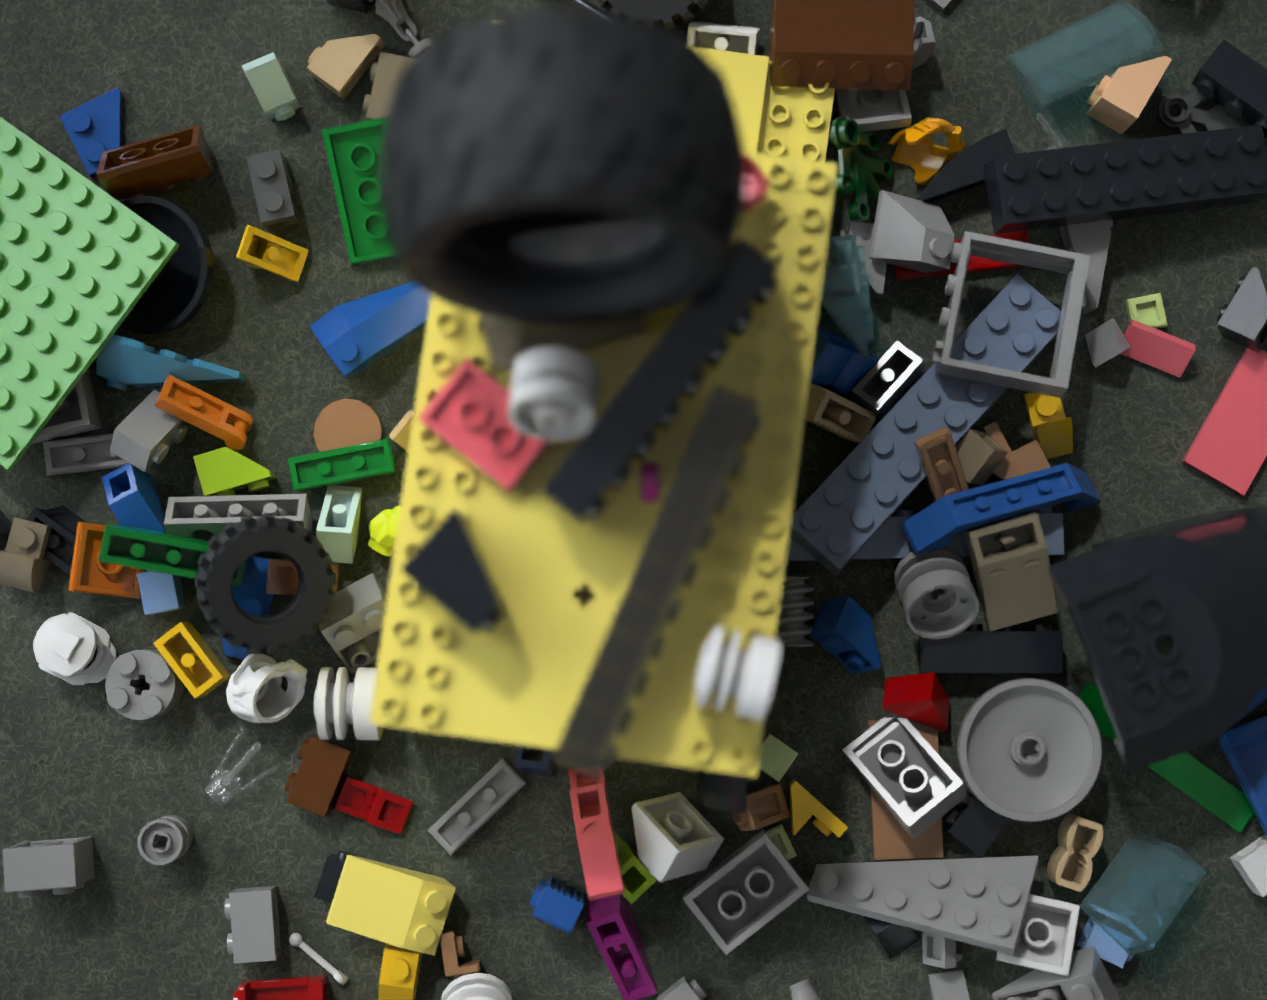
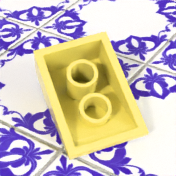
[326,854,456,956]

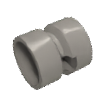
[137,815,193,865]

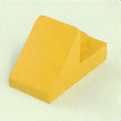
[236,225,309,282]
[1023,392,1073,459]
[789,779,848,838]

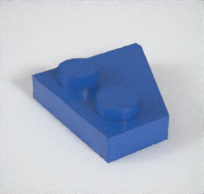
[60,87,123,178]

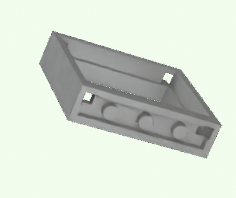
[932,231,1090,398]

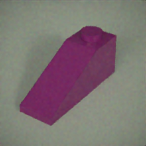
[587,894,658,1000]

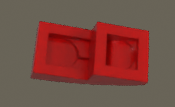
[332,774,413,834]

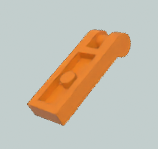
[154,374,254,450]

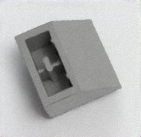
[318,573,387,674]

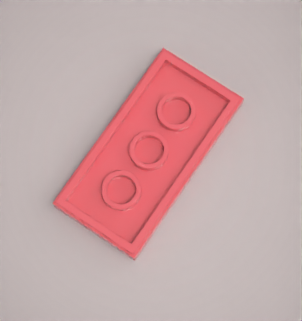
[1182,348,1267,496]

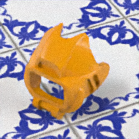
[888,117,966,185]

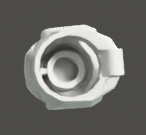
[33,612,116,685]
[226,653,307,723]

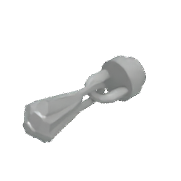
[375,0,432,59]

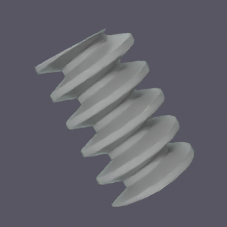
[775,577,814,647]

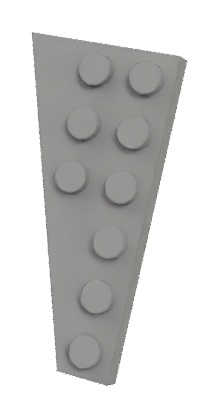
[806,856,1039,955]

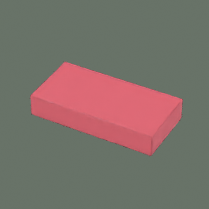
[1120,319,1196,378]

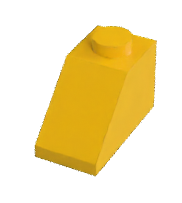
[378,944,422,1000]

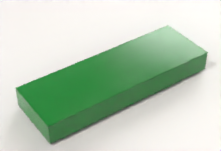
[287,438,397,493]

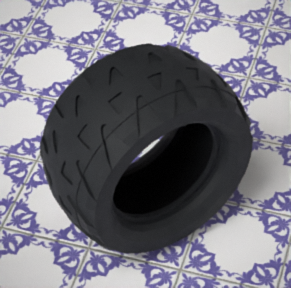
[379,9,745,323]

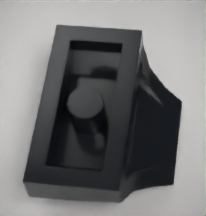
[26,505,88,575]

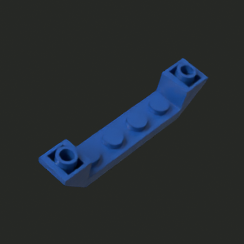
[902,463,1101,555]

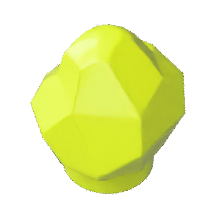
[368,506,400,556]

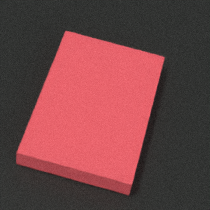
[418,358,551,492]

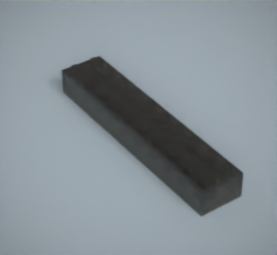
[552,385,763,778]

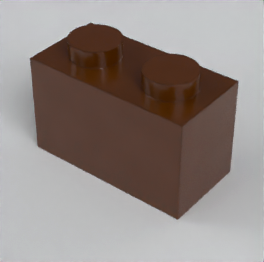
[284,734,355,817]

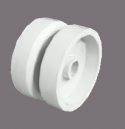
[508,347,599,441]

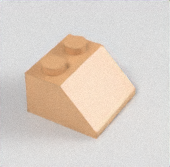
[1086,56,1172,135]

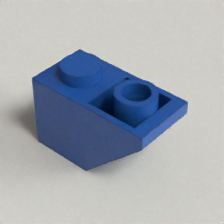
[102,463,167,533]
[811,595,881,674]

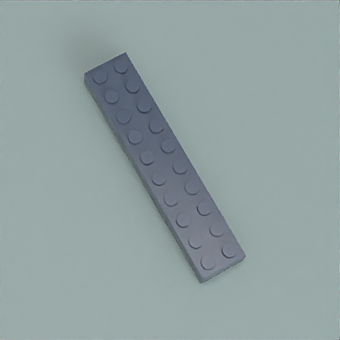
[789,274,1061,577]

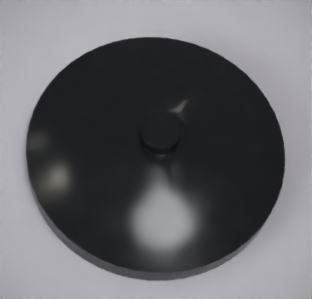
[119,196,214,334]

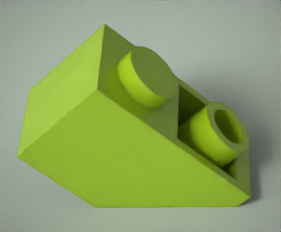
[193,447,276,496]

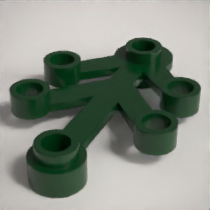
[829,117,894,222]

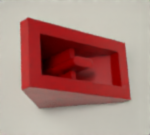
[881,672,950,732]

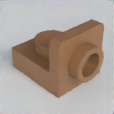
[731,783,791,831]
[440,928,481,980]

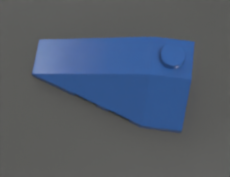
[310,282,431,380]

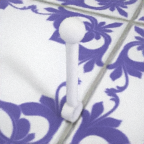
[289,933,348,985]

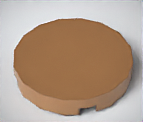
[314,399,383,452]

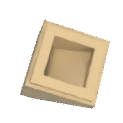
[389,410,414,452]

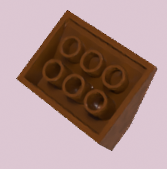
[769,0,914,90]

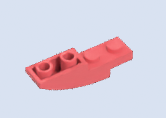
[568,762,625,901]

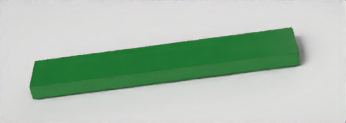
[1077,682,1254,833]

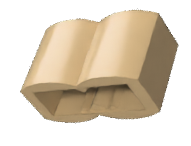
[1047,813,1103,892]

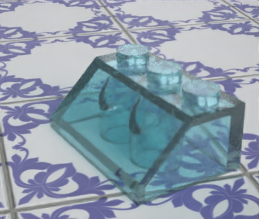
[1080,830,1206,956]

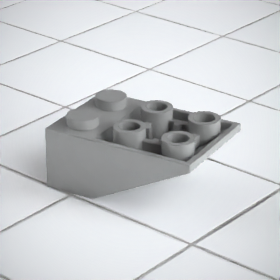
[992,947,1121,1000]

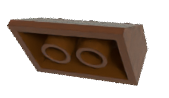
[96,124,214,200]

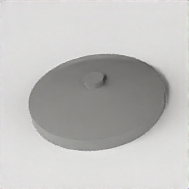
[957,678,1102,822]

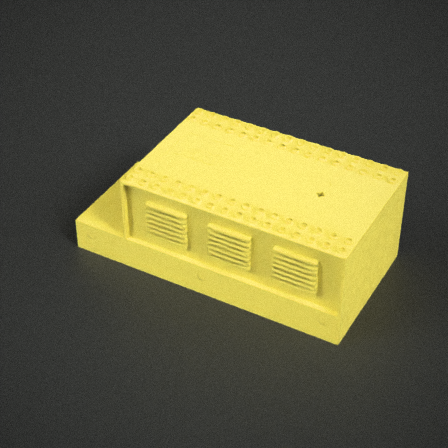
[369,47,838,777]

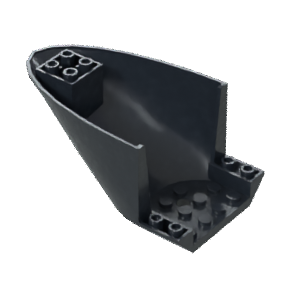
[1047,507,1267,773]

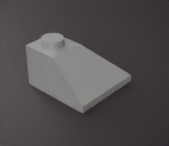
[869,190,955,273]

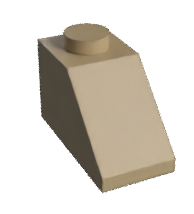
[307,34,384,100]

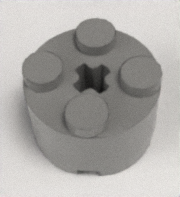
[105,649,184,720]

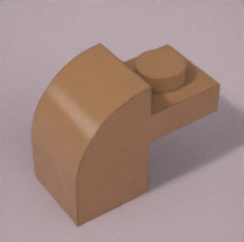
[980,421,1051,482]

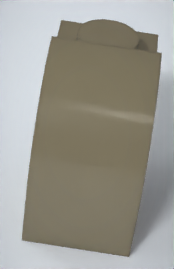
[0,517,51,594]

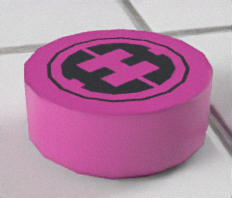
[639,463,660,502]

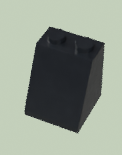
[400,509,506,633]

